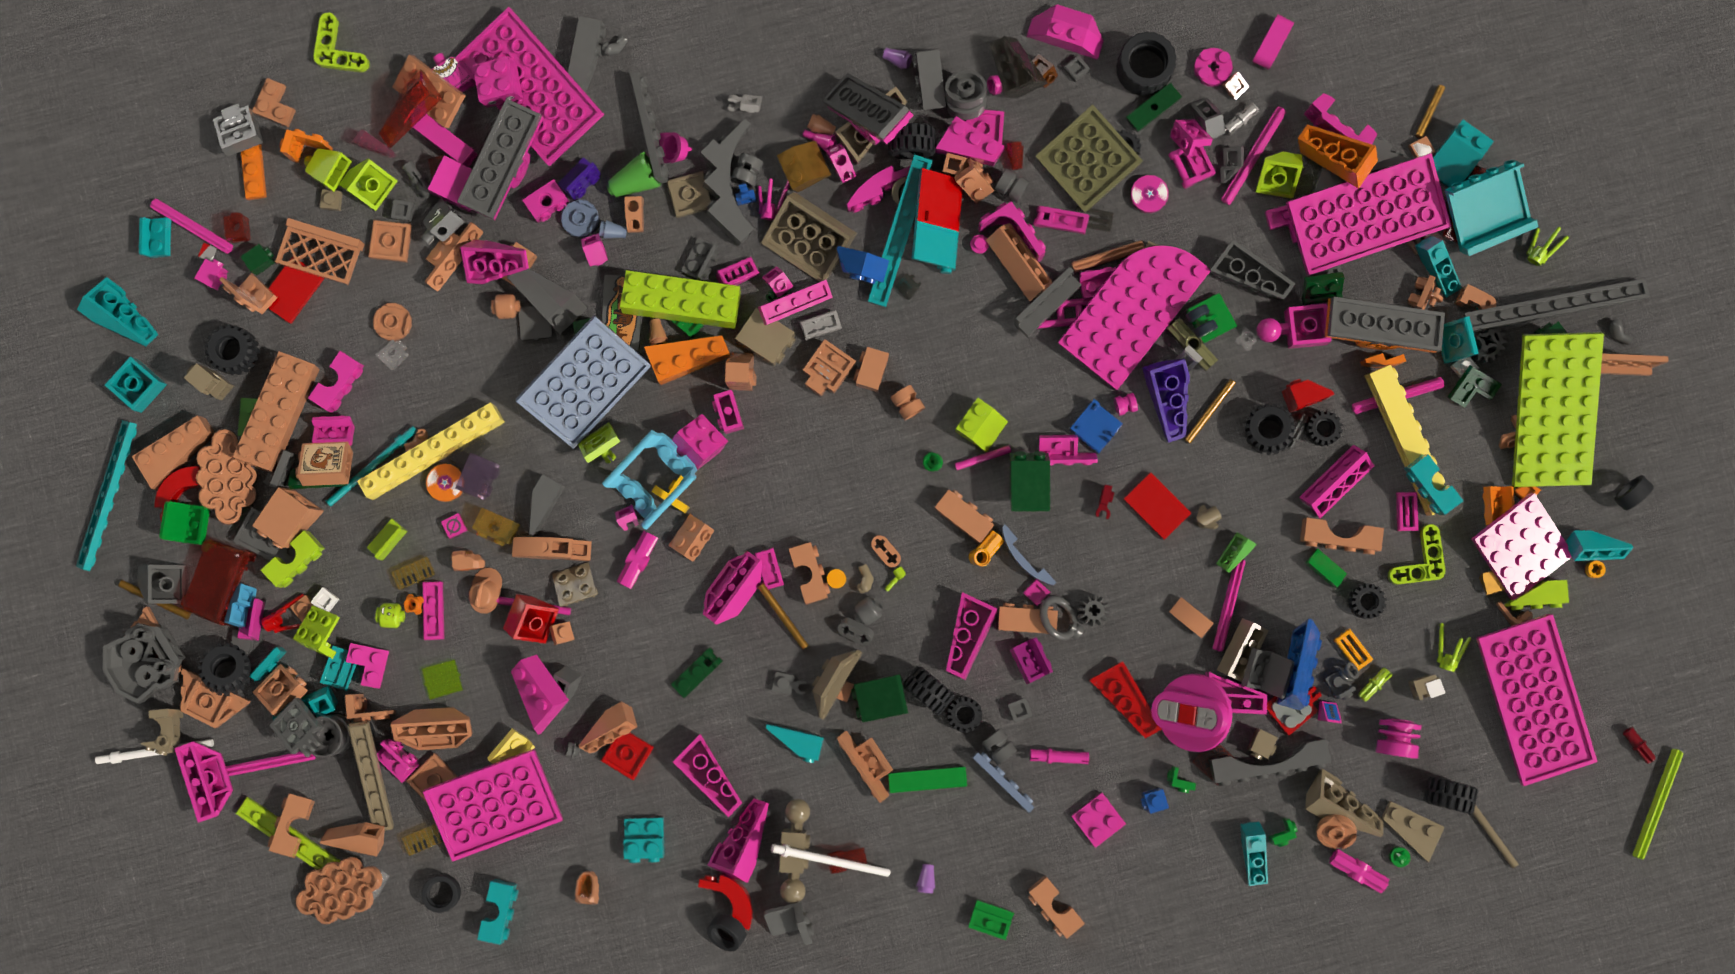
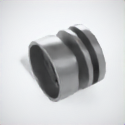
[310,714,351,758]

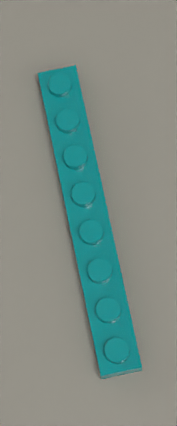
[868,155,933,307]
[76,420,137,571]

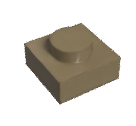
[320,189,343,211]

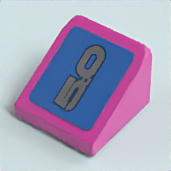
[1318,701,1342,723]

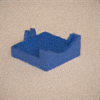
[1069,399,1123,454]

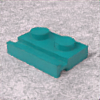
[320,645,357,691]

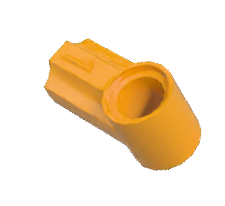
[969,530,1005,566]

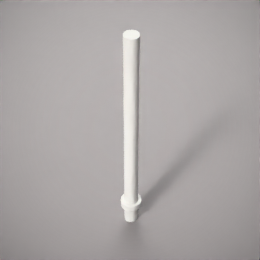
[771,844,890,877]

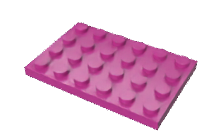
[423,749,563,862]

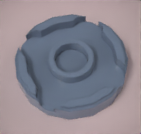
[561,199,599,238]

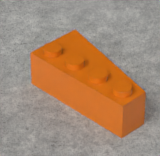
[644,335,730,385]

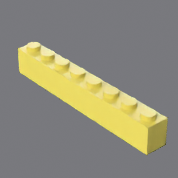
[1364,365,1445,516]

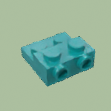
[623,817,665,863]

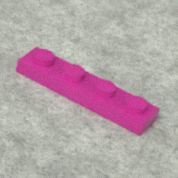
[758,280,833,325]

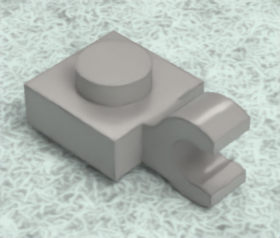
[728,94,762,113]

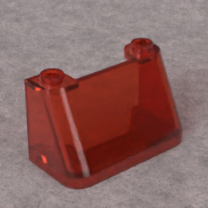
[181,538,257,626]

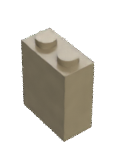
[735,307,796,366]

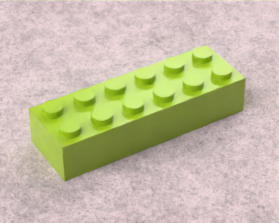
[620,270,741,329]

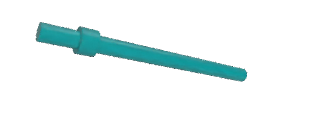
[326,426,417,506]

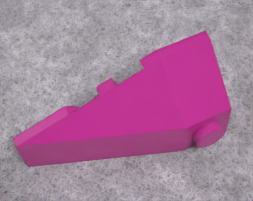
[708,798,769,883]

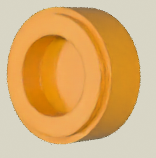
[827,569,846,589]

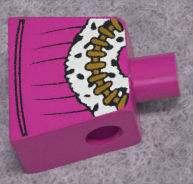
[432,53,476,93]

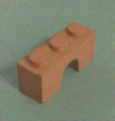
[789,542,830,605]
[268,794,315,859]
[1028,875,1085,938]

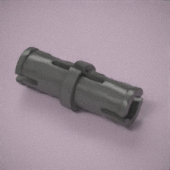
[402,161,433,199]

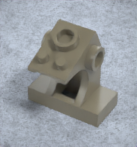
[141,709,183,756]

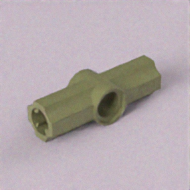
[1167,318,1218,372]

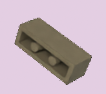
[1217,618,1269,682]

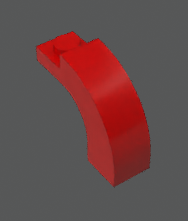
[154,466,201,522]
[698,873,753,930]

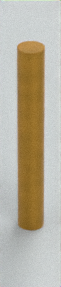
[1415,85,1445,138]

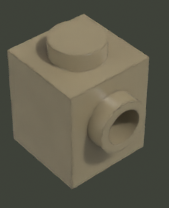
[1247,728,1278,760]

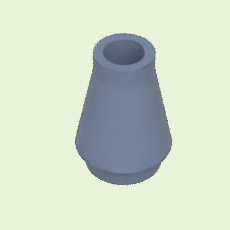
[599,220,627,239]

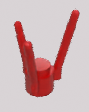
[261,594,304,633]

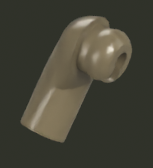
[857,564,874,593]

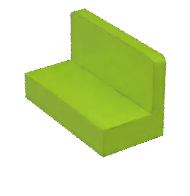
[367,518,408,560]

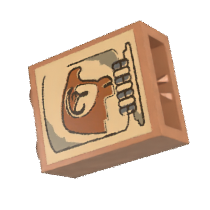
[295,442,353,486]

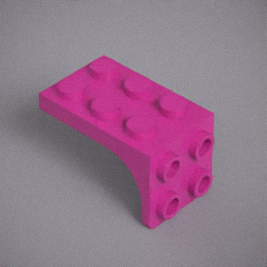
[978,201,1046,262]

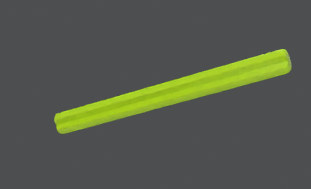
[1633,749,1684,860]

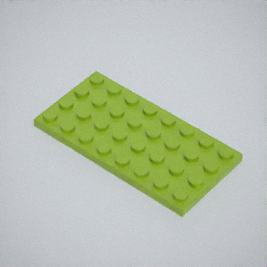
[1512,332,1604,487]

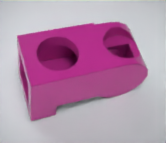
[825,143,856,183]

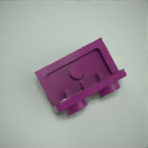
[1009,637,1053,685]

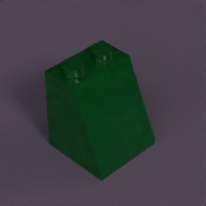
[1009,451,1050,511]
[851,674,908,723]

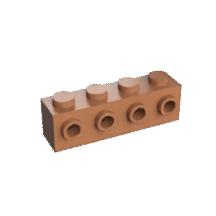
[986,223,1053,301]

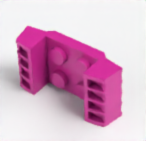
[1304,93,1377,144]

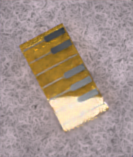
[391,557,436,590]
[402,824,443,856]

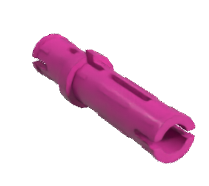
[1029,748,1089,765]

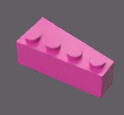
[946,592,998,680]

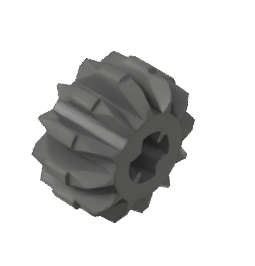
[1077,594,1110,627]

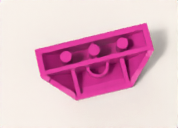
[1026,4,1104,60]
[702,551,762,625]
[174,742,233,823]

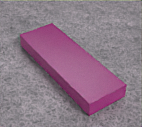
[422,581,444,640]

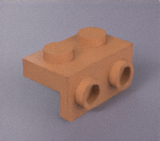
[954,158,995,204]
[668,514,714,562]

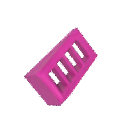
[716,257,759,286]

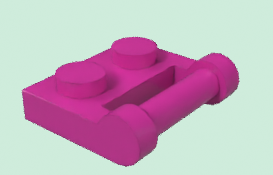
[1168,146,1216,189]

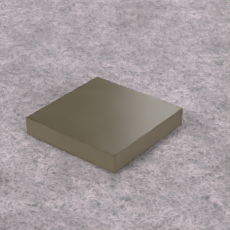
[667,171,711,218]

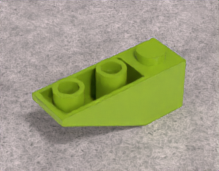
[1504,580,1569,610]

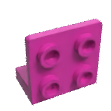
[377,739,420,783]

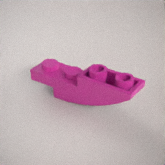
[847,166,911,213]

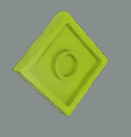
[578,422,620,464]

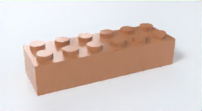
[233,351,320,473]

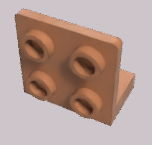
[219,273,278,314]
[345,694,396,722]

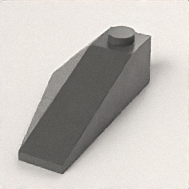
[507,268,587,334]

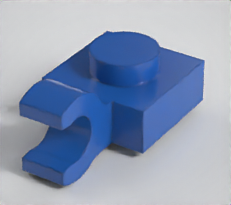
[735,183,756,206]

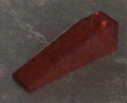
[379,69,443,148]

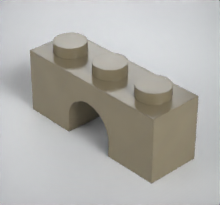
[184,363,234,400]

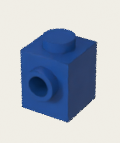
[1140,788,1169,814]

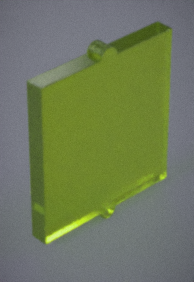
[422,660,463,700]

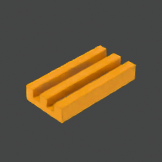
[1333,628,1373,671]

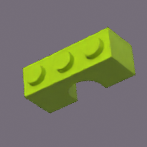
[261,530,325,588]

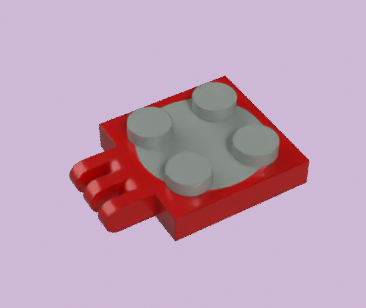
[1267,686,1322,736]

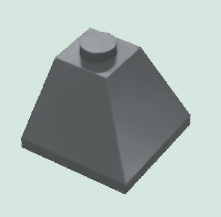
[138,565,185,604]

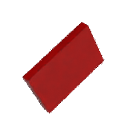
[268,256,325,324]
[1123,472,1191,540]

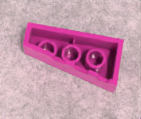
[673,734,742,817]

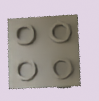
[552,562,598,607]

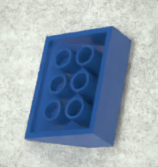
[1277,619,1322,710]

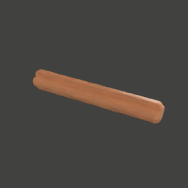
[1071,240,1145,272]

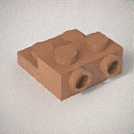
[253,664,308,716]

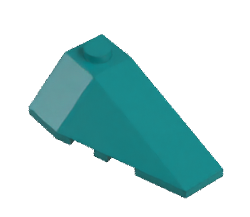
[77,277,159,346]

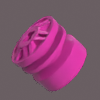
[1376,718,1422,759]

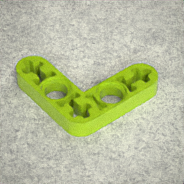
[314,12,370,72]
[1387,524,1446,585]

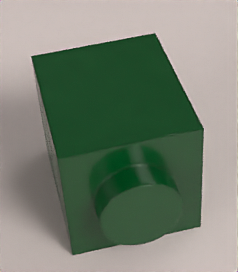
[241,244,276,276]

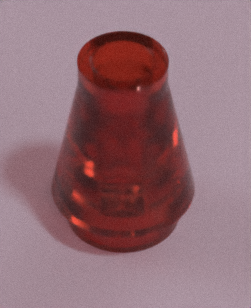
[1005,141,1024,170]

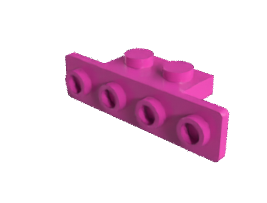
[1039,435,1098,466]

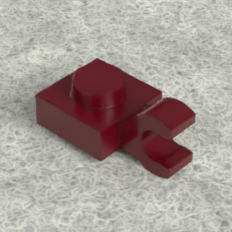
[1095,484,1114,520]

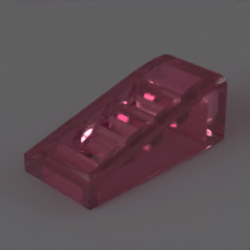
[353,129,396,158]

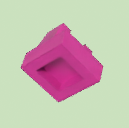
[615,505,639,531]

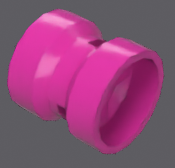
[1114,393,1138,416]

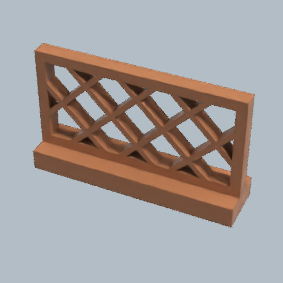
[275,218,365,285]
[1601,354,1668,376]

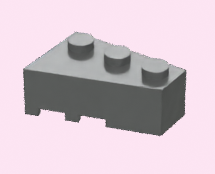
[913,49,946,110]

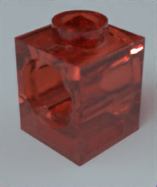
[223,212,251,243]

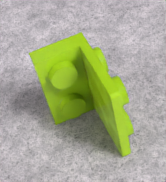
[293,606,340,659]

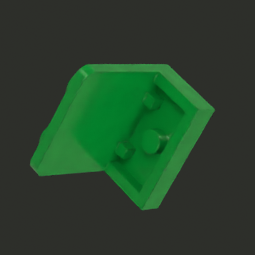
[159,501,210,545]

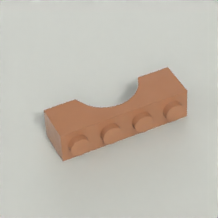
[1300,518,1384,555]

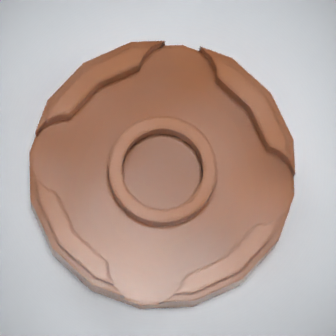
[373,303,412,341]
[1317,814,1357,849]

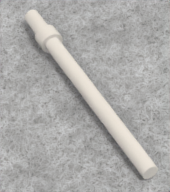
[95,739,214,764]

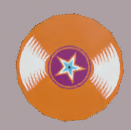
[426,464,465,502]

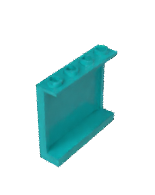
[1445,160,1538,256]

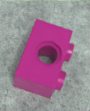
[522,179,569,223]

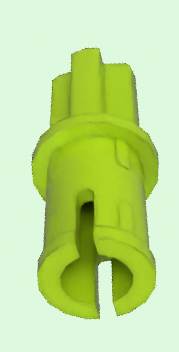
[1358,667,1392,702]

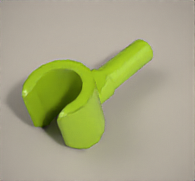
[885,567,906,591]

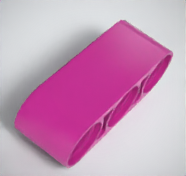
[1252,14,1294,70]

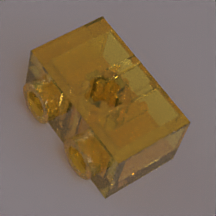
[472,508,520,546]

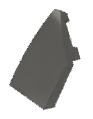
[1221,147,1244,183]

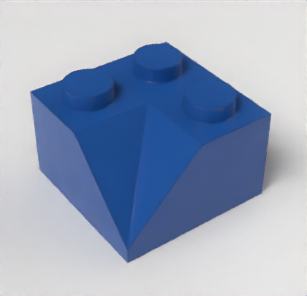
[837,246,889,284]

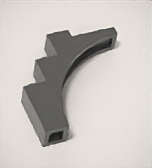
[699,119,754,246]
[1311,138,1414,193]

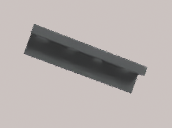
[1014,267,1081,338]

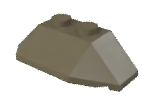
[812,650,863,720]

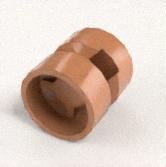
[890,385,925,421]

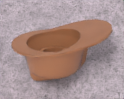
[469,568,502,613]

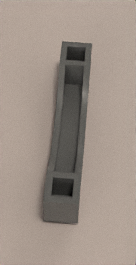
[1208,738,1331,786]

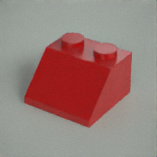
[1282,379,1335,413]
[503,594,559,644]

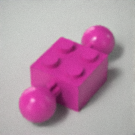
[1257,304,1331,349]

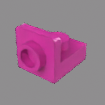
[762,266,793,297]

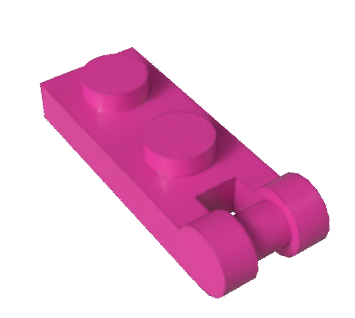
[1033,206,1089,234]

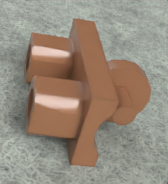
[1408,275,1443,310]

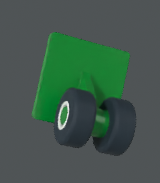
[1186,293,1237,343]

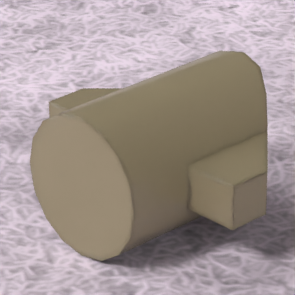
[1196,505,1222,529]

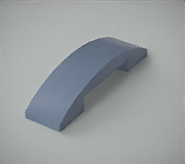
[1001,525,1056,586]

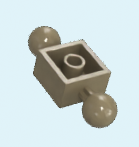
[779,799,810,903]

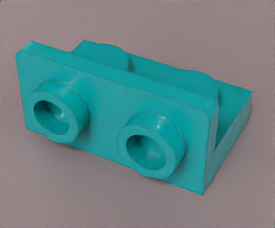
[139,217,171,258]

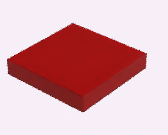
[600,732,654,781]

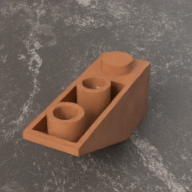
[579,701,637,753]
[320,822,385,857]

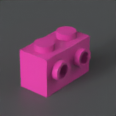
[712,389,744,434]

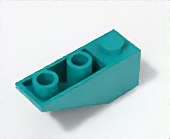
[1415,236,1462,298]
[1240,821,1268,886]

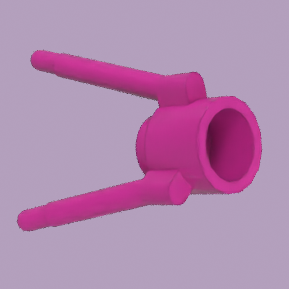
[758,178,790,220]

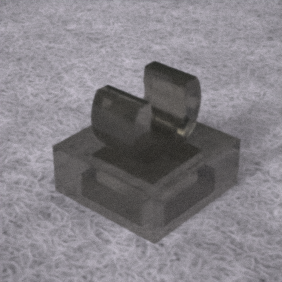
[896,274,922,300]

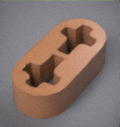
[871,535,901,568]

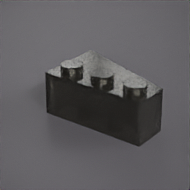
[990,36,1048,99]

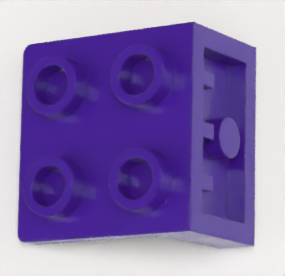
[558,157,601,201]

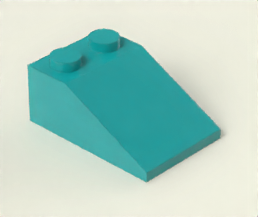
[1433,120,1494,188]

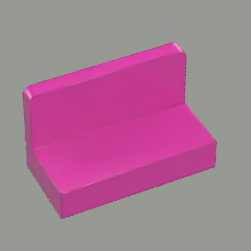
[237,598,265,641]

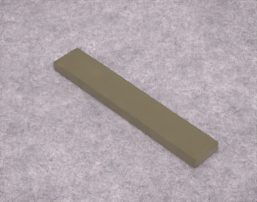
[348,721,394,831]

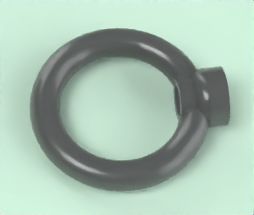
[1040,596,1084,640]

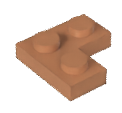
[252,78,296,127]

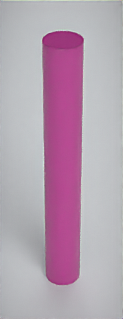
[955,445,1011,470]

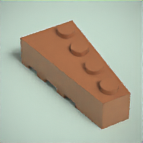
[132,415,215,490]

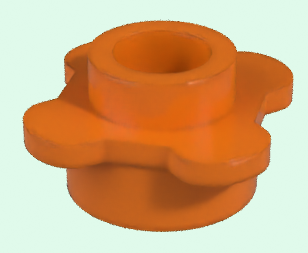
[404,594,424,615]

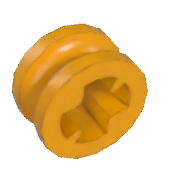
[1585,561,1606,578]

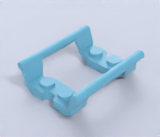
[602,430,698,530]

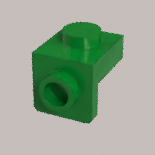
[1167,766,1196,793]
[1268,817,1297,847]

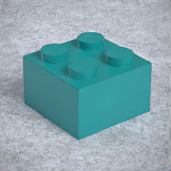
[105,356,167,413]

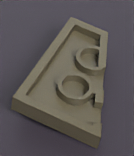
[1381,801,1445,863]

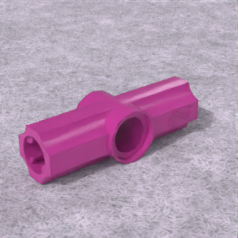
[616,531,659,589]
[1329,849,1390,894]

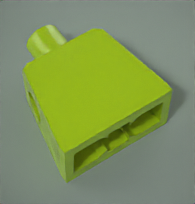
[304,149,352,192]

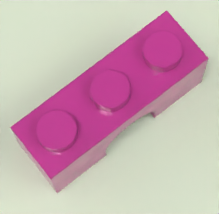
[308,351,364,413]

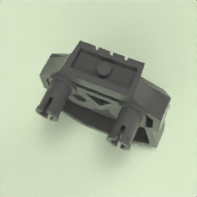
[103,623,185,703]

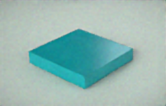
[1441,316,1479,364]

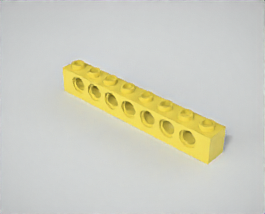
[357,402,505,500]

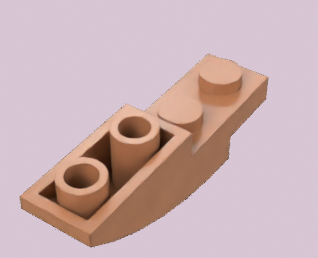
[512,537,592,561]

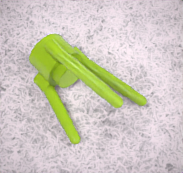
[1526,227,1569,266]
[1436,623,1471,672]

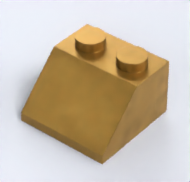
[777,141,831,192]

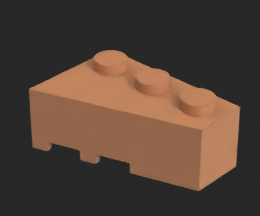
[725,352,756,391]

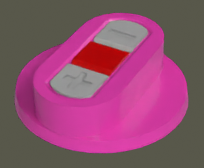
[1151,674,1232,752]

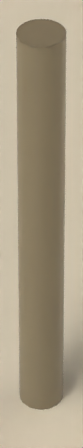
[1473,805,1518,868]

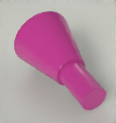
[803,130,837,151]

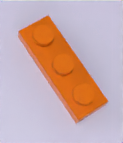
[241,144,267,200]

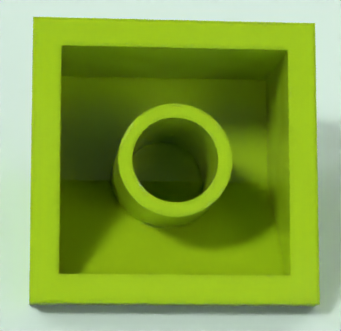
[955,398,1008,453]

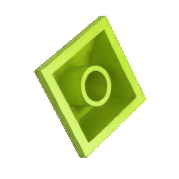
[1256,152,1303,199]
[339,158,398,211]

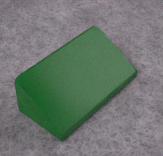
[1305,548,1347,588]

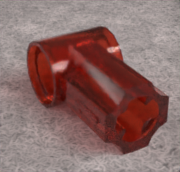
[826,847,867,874]

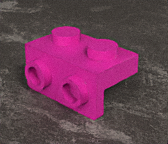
[312,415,355,446]

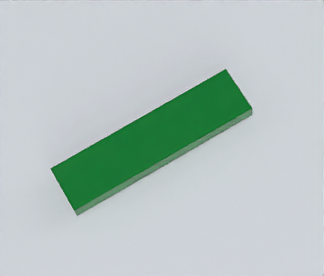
[888,766,967,793]

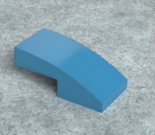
[224,584,257,628]

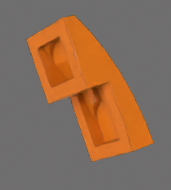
[1360,353,1406,368]

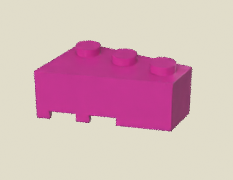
[935,116,1004,167]
[1205,672,1267,714]

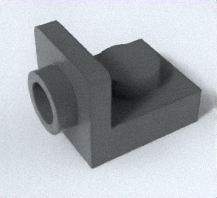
[1324,669,1356,700]

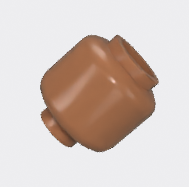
[491,294,521,319]

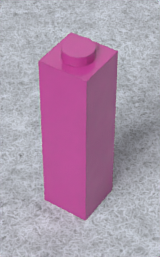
[409,110,478,167]

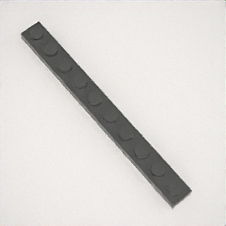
[1462,278,1650,332]

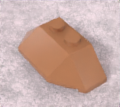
[391,707,472,750]

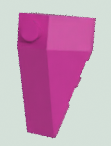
[460,240,529,284]

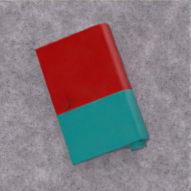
[912,168,963,274]

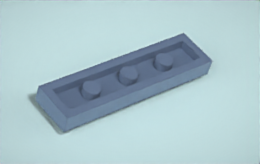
[972,752,1035,813]

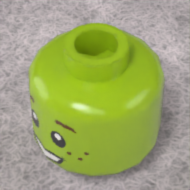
[375,603,405,629]

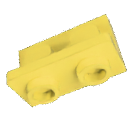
[487,728,535,764]

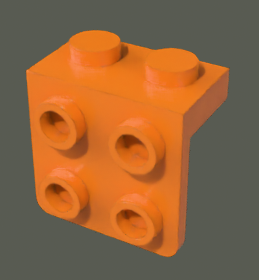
[280,129,333,163]

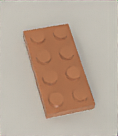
[393,55,466,128]

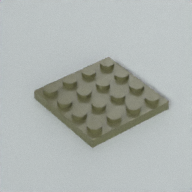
[1036,104,1143,213]

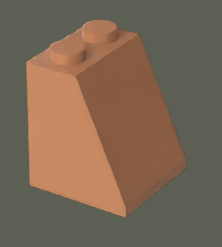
[252,487,324,549]

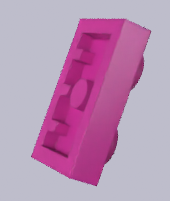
[1170,119,1213,156]
[1079,267,1116,301]

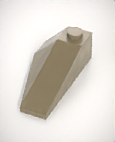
[1305,769,1384,837]

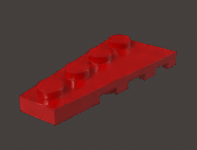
[1089,661,1162,739]

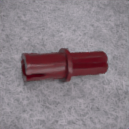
[1622,726,1656,764]

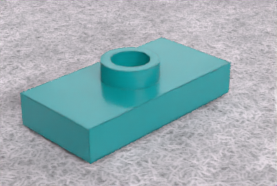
[250,647,287,681]

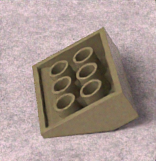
[761,192,857,282]

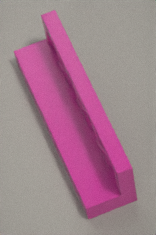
[1299,445,1374,518]

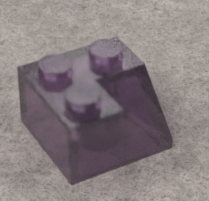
[455,453,500,500]

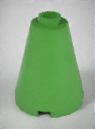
[607,152,661,197]

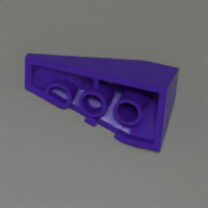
[1142,358,1190,443]

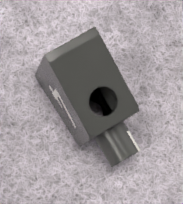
[421,198,465,244]

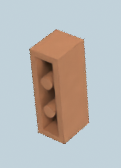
[934,490,994,544]
[997,603,1058,634]

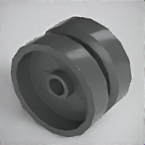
[945,71,987,120]

